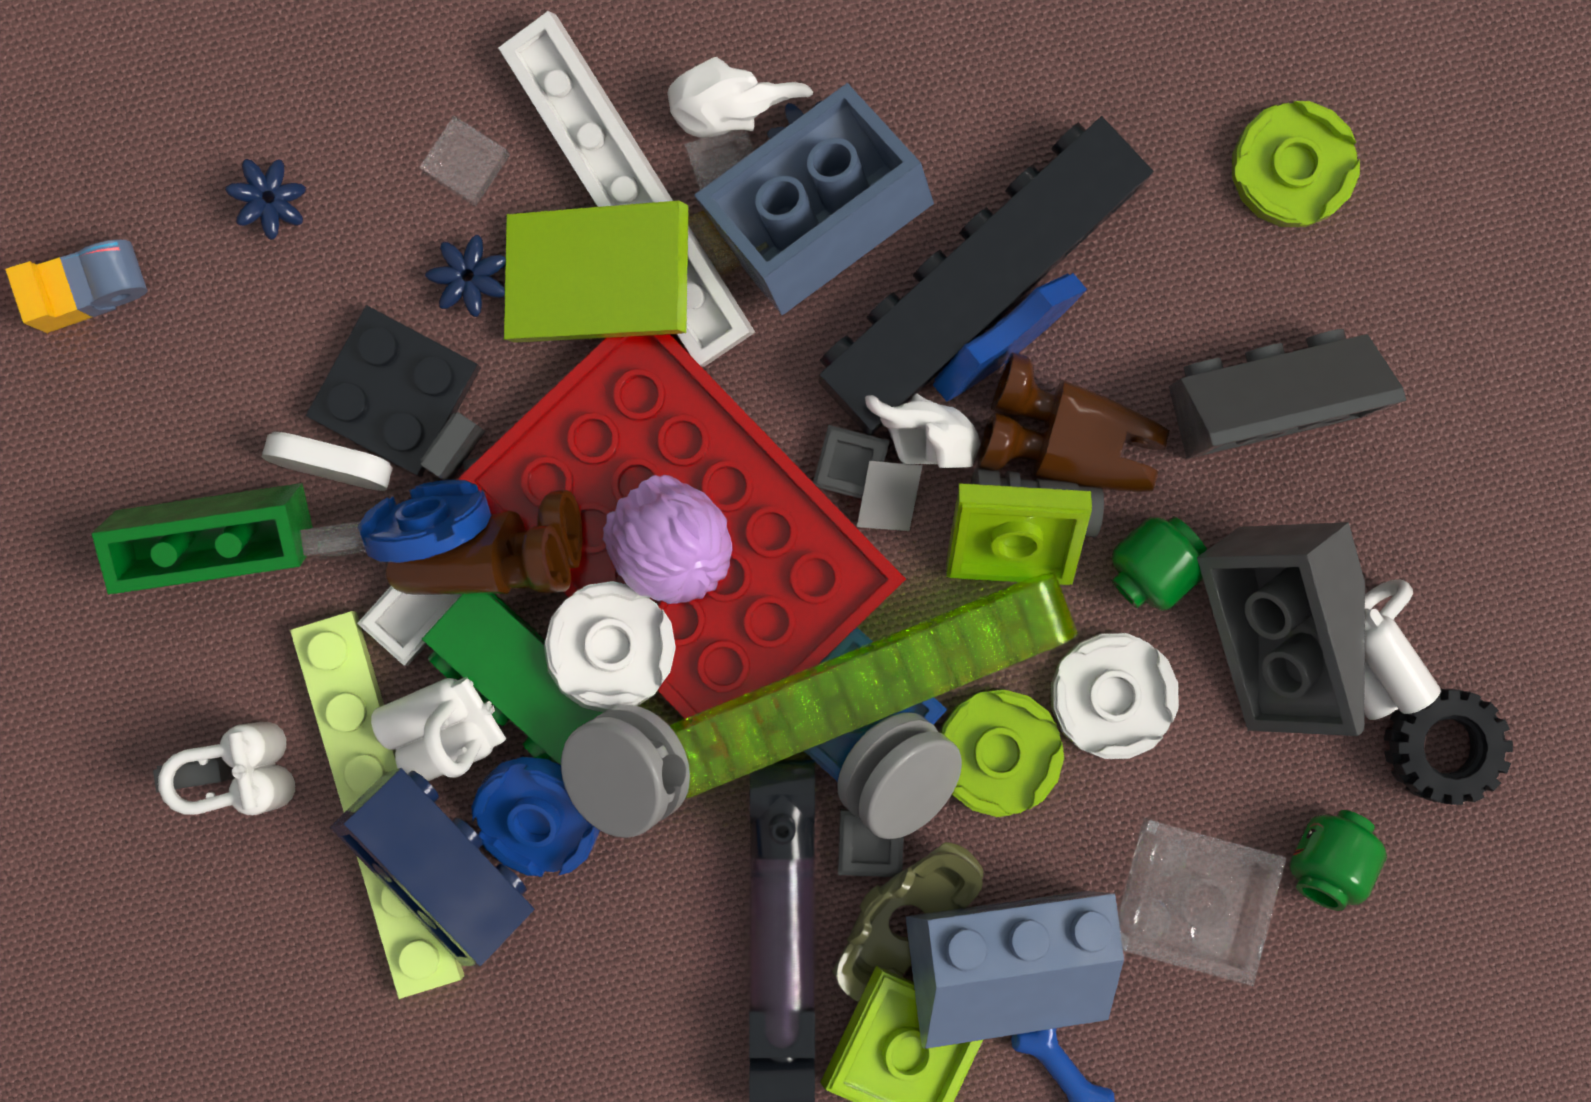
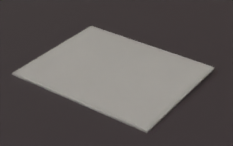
[857,461,923,531]

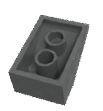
[1197,522,1365,736]

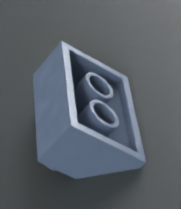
[694,83,934,315]
[906,891,1124,1049]

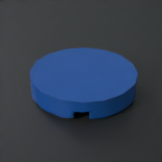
[358,480,491,563]
[471,757,600,877]

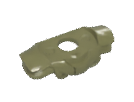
[832,842,984,1002]

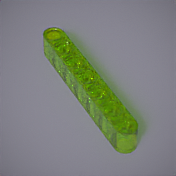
[669,572,1078,799]

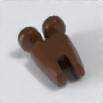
[977,352,1170,492]
[386,490,583,595]

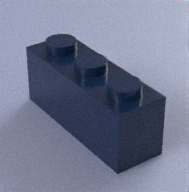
[330,768,535,967]

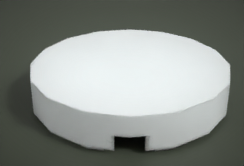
[544,581,676,712]
[1051,633,1179,759]

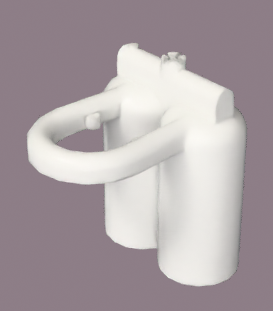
[1364,579,1441,720]
[371,677,506,781]
[158,722,295,815]

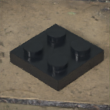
[306,305,481,477]

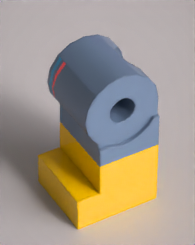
[5,240,148,333]

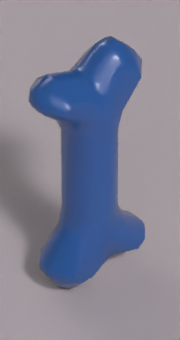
[1011,1028,1115,1102]

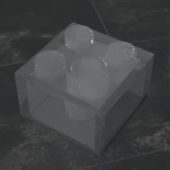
[1118,817,1286,986]

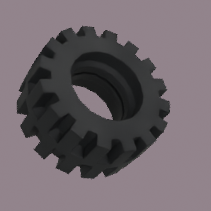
[1384,689,1513,805]

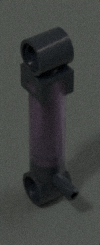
[749,760,815,1102]

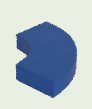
[933,273,1087,402]

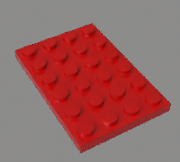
[457,334,906,757]

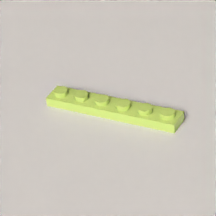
[290,611,464,999]

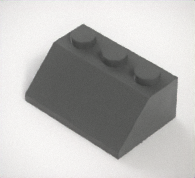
[1169,329,1406,459]

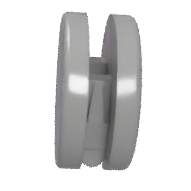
[561,705,690,838]
[837,712,962,839]

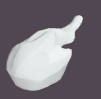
[667,57,813,138]
[865,393,980,468]

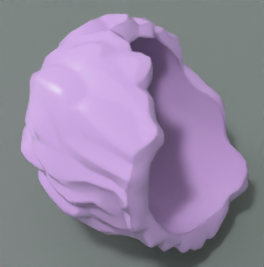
[603,475,732,604]

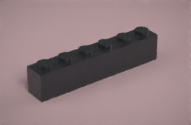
[818,116,1154,436]

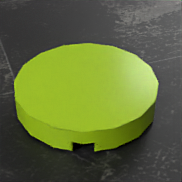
[1232,101,1360,227]
[940,689,1064,817]

